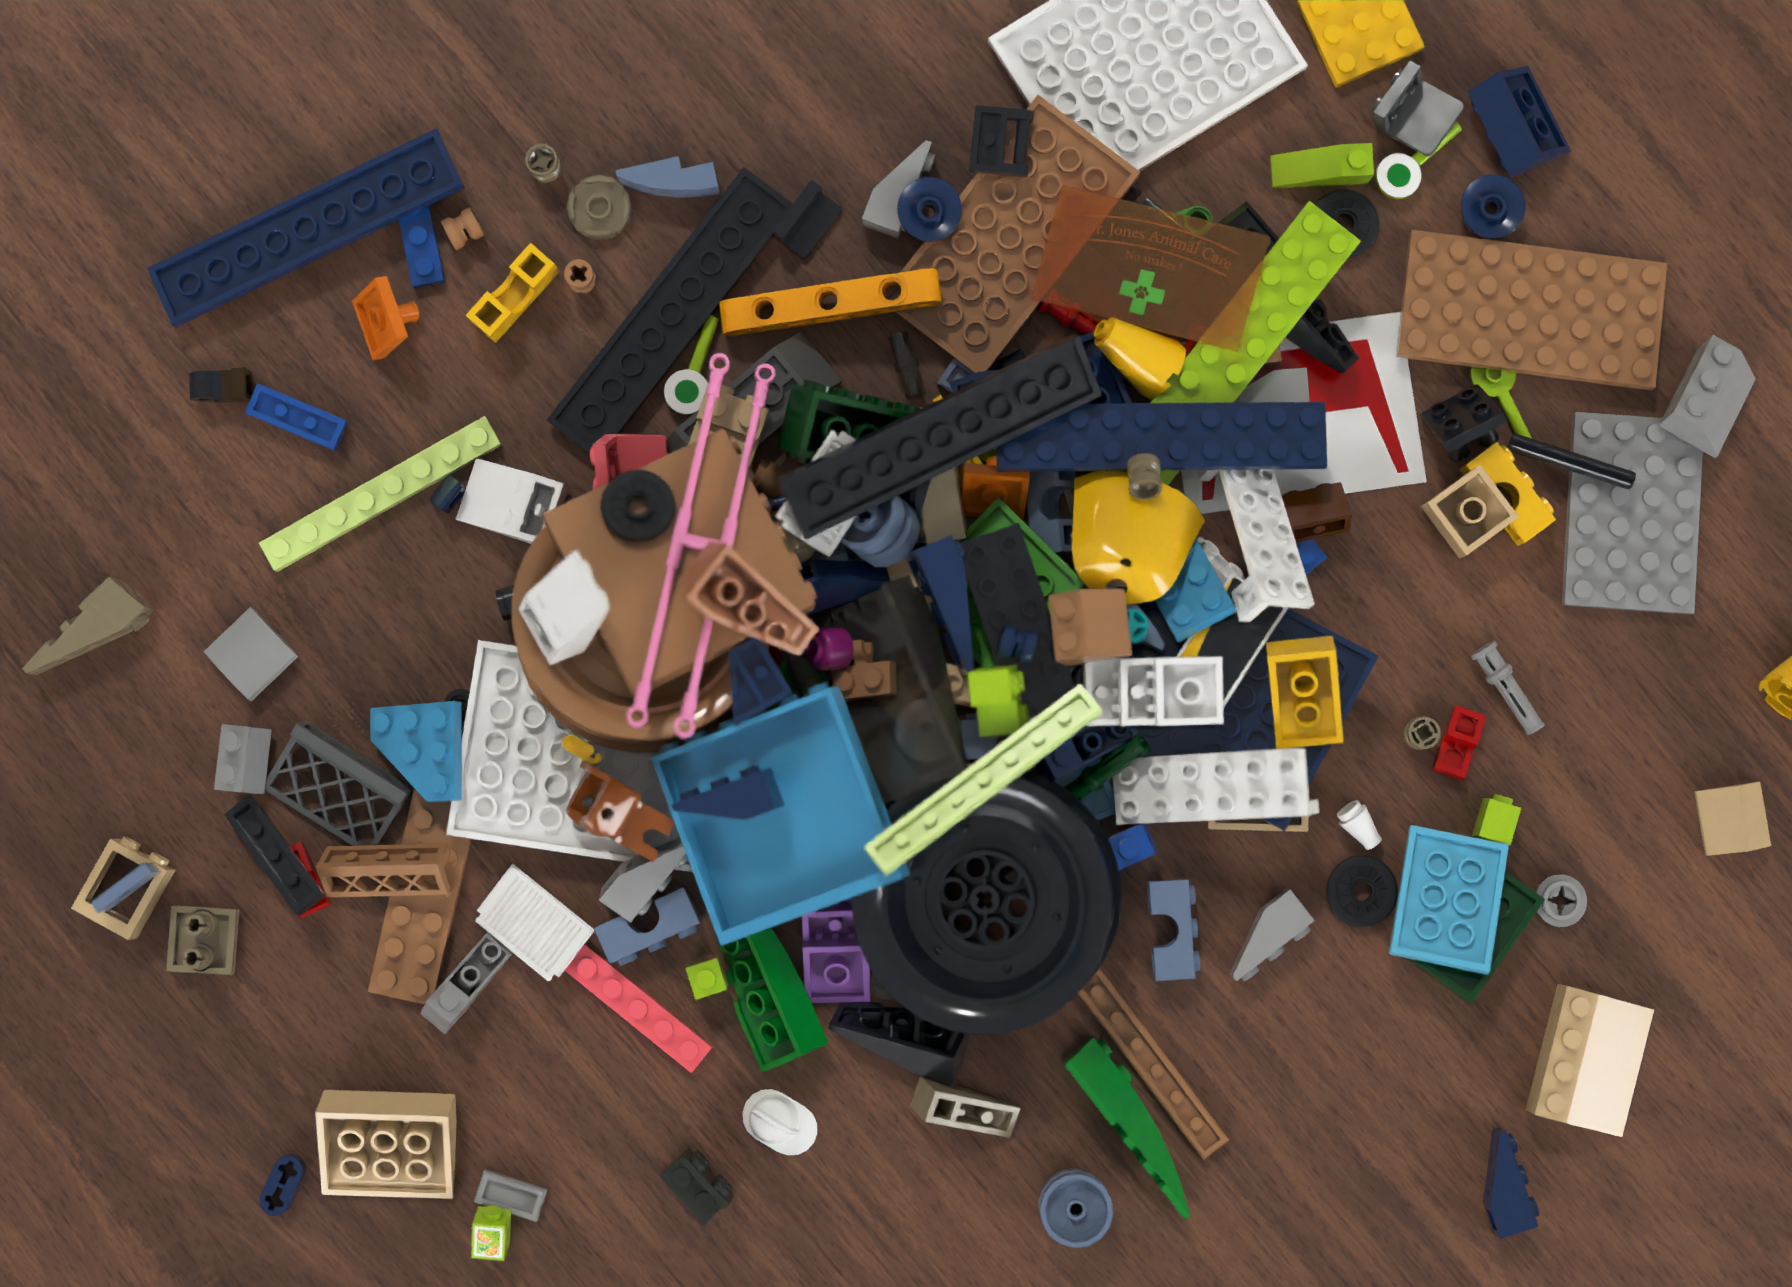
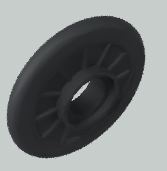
[1314,189,1379,259]
[601,470,675,542]
[1326,855,1398,927]

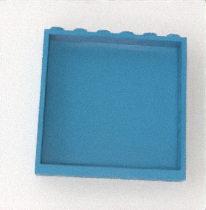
[651,682,910,946]

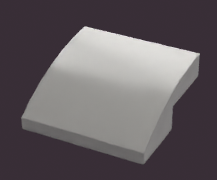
[204,607,298,701]

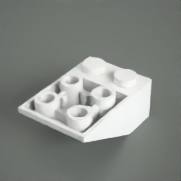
[456,458,568,544]
[518,550,610,665]

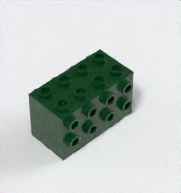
[777,380,921,464]

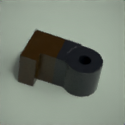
[189,367,253,403]

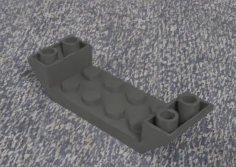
[667,332,842,454]

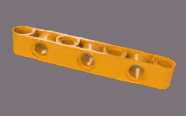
[719,269,942,336]

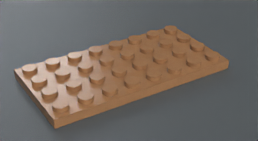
[886,95,1141,373]
[1396,230,1667,391]

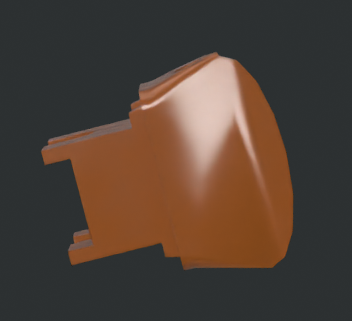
[566,760,675,862]

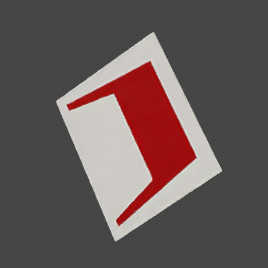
[1168,312,1427,514]

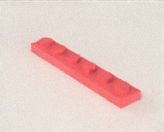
[565,943,713,1073]

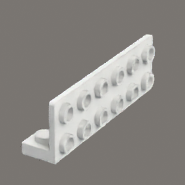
[1196,469,1314,622]
[1113,748,1319,825]

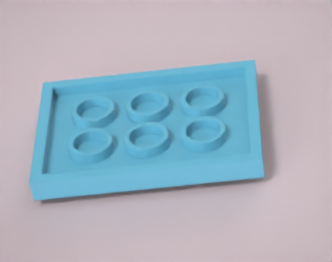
[1388,825,1509,975]

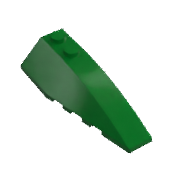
[718,927,828,1073]
[1061,1035,1190,1220]

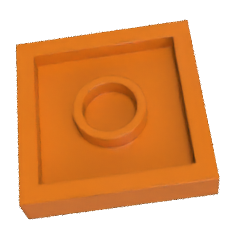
[352,276,419,360]
[961,456,1030,521]

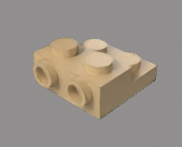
[688,385,771,467]

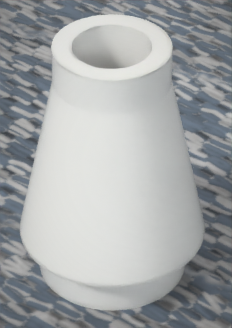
[1337,800,1382,850]

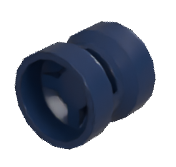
[997,624,1038,665]

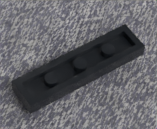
[224,794,326,916]

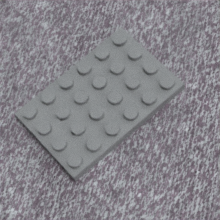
[1562,412,1703,615]

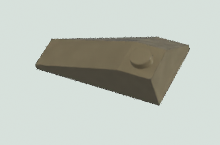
[22,577,154,675]

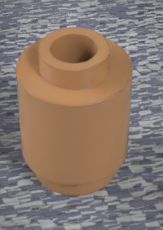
[751,458,789,498]

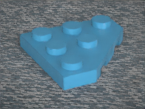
[370,701,462,802]

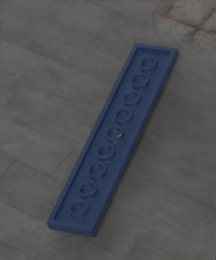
[147,129,465,328]
[996,402,1328,472]

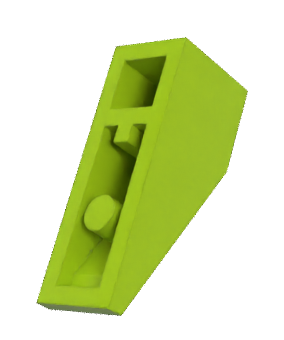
[1270,143,1374,188]

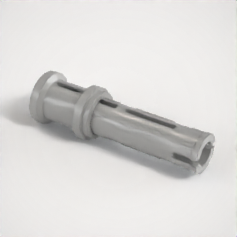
[1470,640,1545,736]

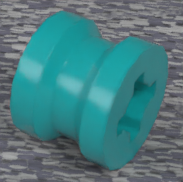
[1127,609,1149,645]

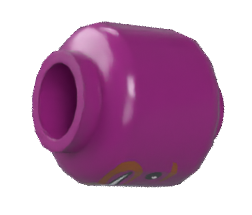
[805,628,854,671]

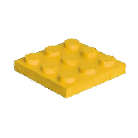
[1296,0,1425,88]

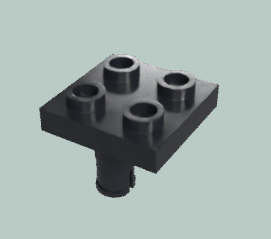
[1420,384,1507,462]

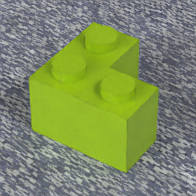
[968,664,1029,737]

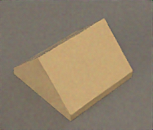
[1694,782,1771,856]

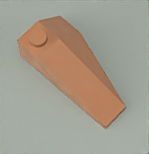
[683,541,819,655]

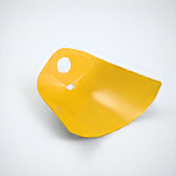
[1072,471,1205,605]

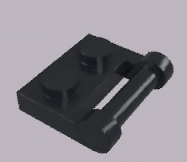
[969,105,1034,178]

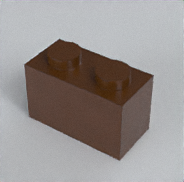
[1281,482,1352,543]

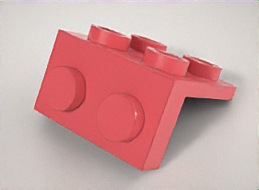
[590,434,669,490]

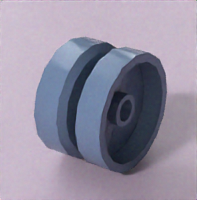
[841,495,920,567]
[1038,1168,1113,1248]

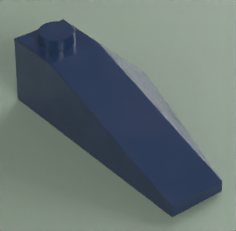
[905,535,974,676]

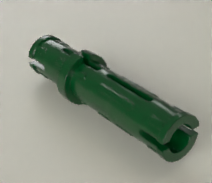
[1064,734,1150,800]

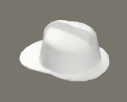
[742,1089,817,1155]

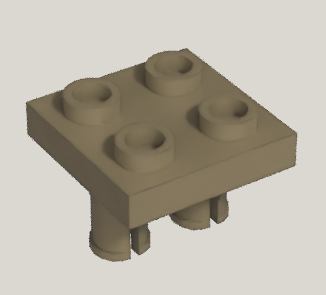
[166,905,240,975]

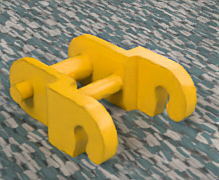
[562,735,603,765]

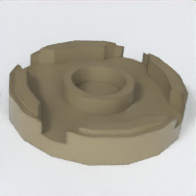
[567,175,632,240]

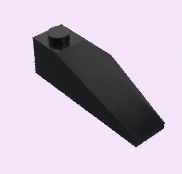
[829,1002,970,1086]

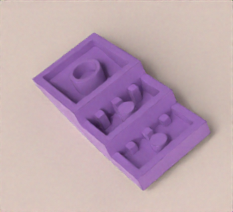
[802,897,870,1003]

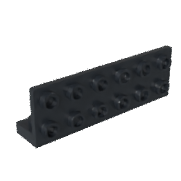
[961,523,1075,726]

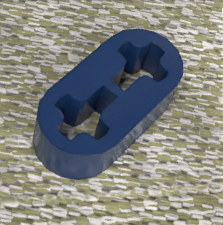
[259,1154,306,1216]

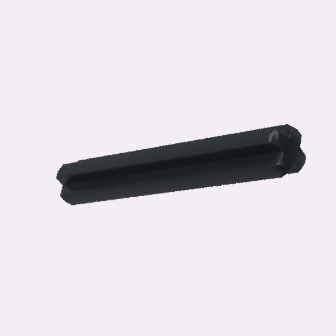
[1507,433,1636,489]

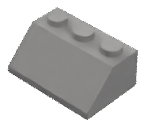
[1658,335,1756,458]

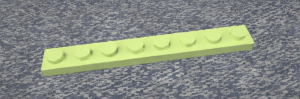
[259,416,502,572]
[864,684,1102,876]

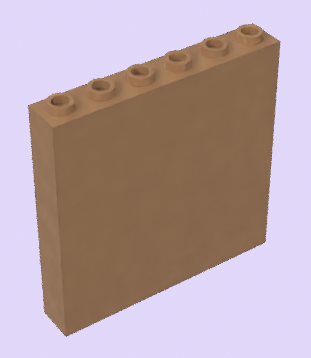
[543,428,817,698]

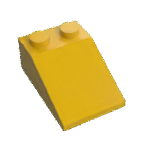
[1266,636,1344,749]

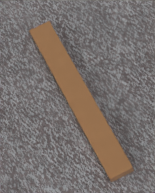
[1078,968,1229,1160]

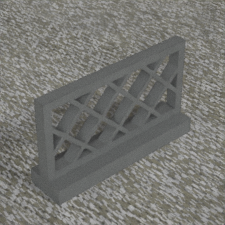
[265,720,414,846]

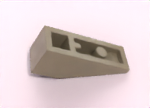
[919,467,968,545]
[910,1077,1020,1138]

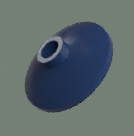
[1460,174,1526,239]
[897,177,962,242]

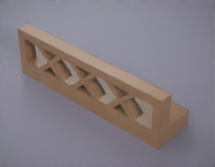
[316,843,451,897]

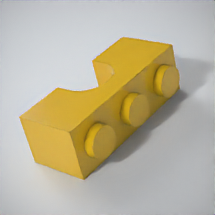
[466,243,560,343]
[1460,442,1556,546]

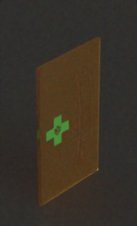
[1031,185,1270,352]

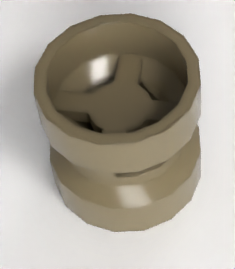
[525,143,561,183]
[1127,453,1162,500]
[1402,716,1441,750]

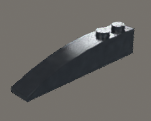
[1195,201,1359,374]

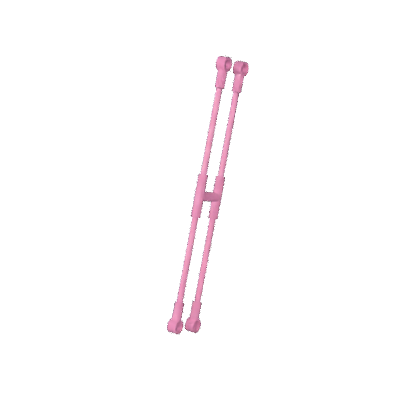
[627,353,775,738]

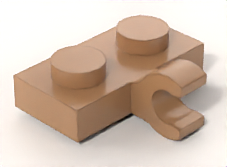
[832,640,897,701]

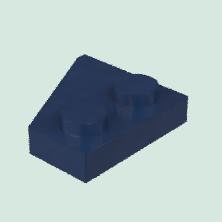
[729,637,792,726]

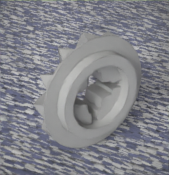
[1536,874,1587,927]

